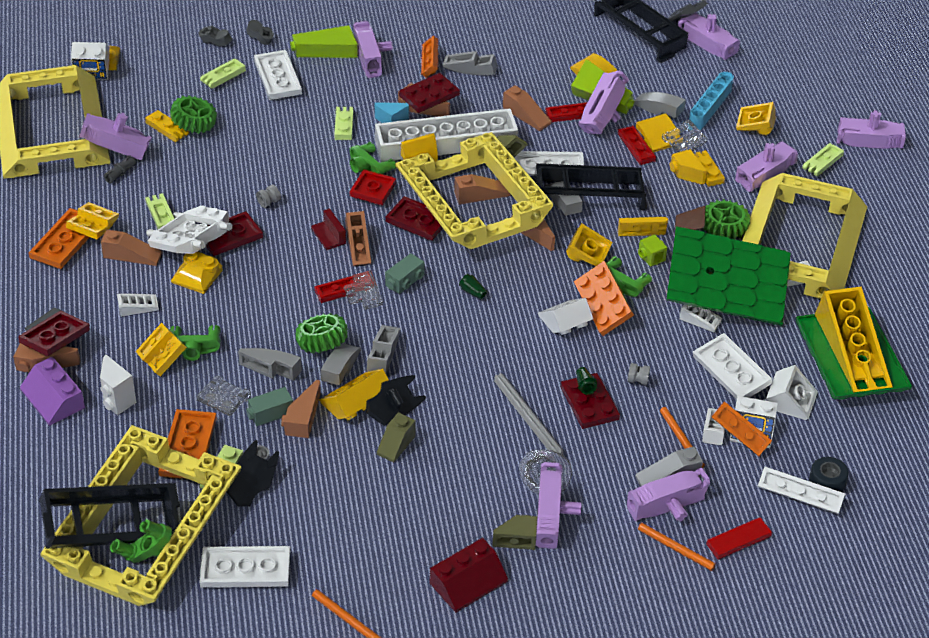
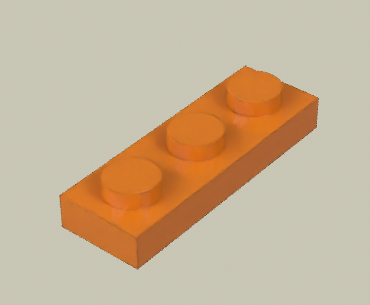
[421,35,438,78]
[711,401,772,456]

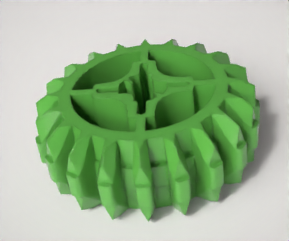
[170,95,217,134]
[704,199,750,240]
[295,313,348,353]

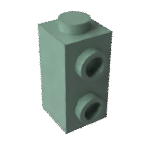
[385,253,425,294]
[246,387,293,427]

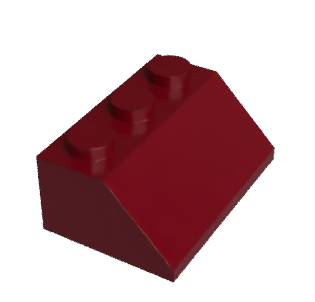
[430,537,508,613]

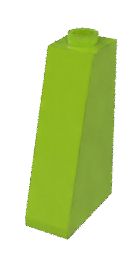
[290,25,358,58]
[571,60,635,114]

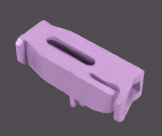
[678,12,740,60]
[353,21,392,78]
[578,71,629,134]
[836,110,906,149]
[79,113,152,160]
[735,142,798,192]
[536,462,581,549]
[627,468,710,522]

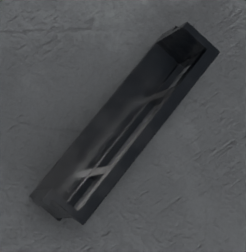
[594,0,689,63]
[531,163,647,210]
[39,483,180,549]

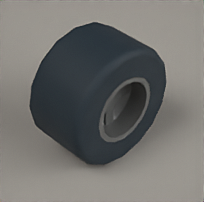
[809,456,849,492]

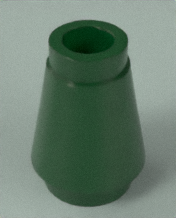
[459,274,487,300]
[576,367,597,395]

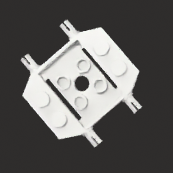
[146,206,232,254]

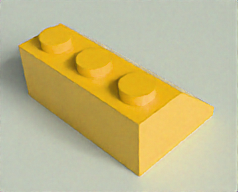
[319,369,389,420]

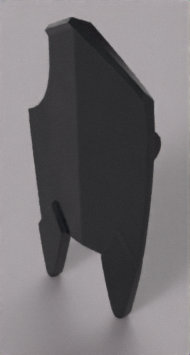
[366,375,426,426]
[227,440,279,507]

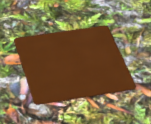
[675,206,705,230]

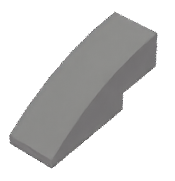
[443,51,498,75]
[634,92,686,118]
[545,182,583,216]
[367,325,401,373]
[321,343,361,385]
[238,348,302,381]

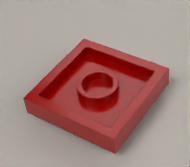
[350,170,396,205]

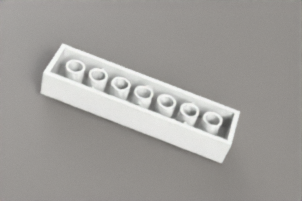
[375,108,518,162]

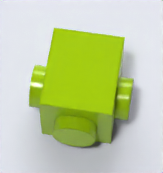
[638,234,667,267]

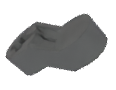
[246,20,274,45]
[198,26,232,47]

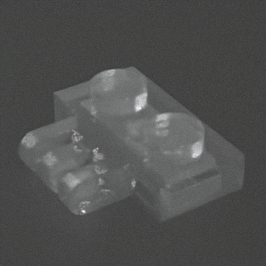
[343,270,383,310]

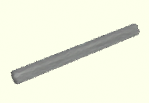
[494,373,563,459]

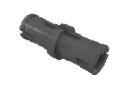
[104,155,136,184]

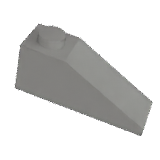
[635,446,703,487]

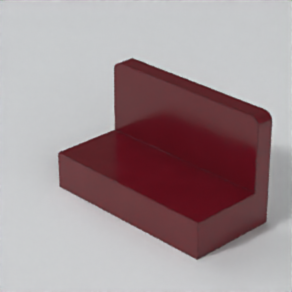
[311,208,346,250]

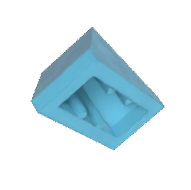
[375,102,409,123]

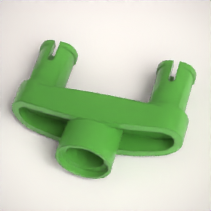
[350,142,396,175]
[607,256,652,297]
[170,325,221,361]
[110,519,172,563]

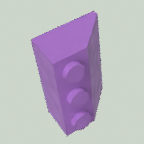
[20,356,85,426]

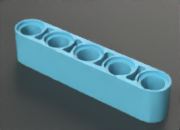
[689,72,734,130]

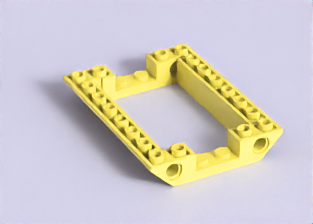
[0,65,110,179]
[395,132,553,249]
[742,173,867,299]
[40,425,242,606]

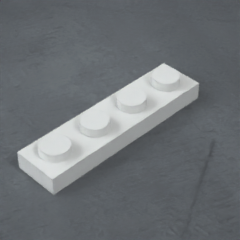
[758,467,845,515]

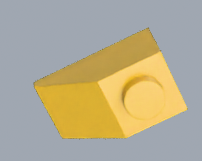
[669,149,707,184]

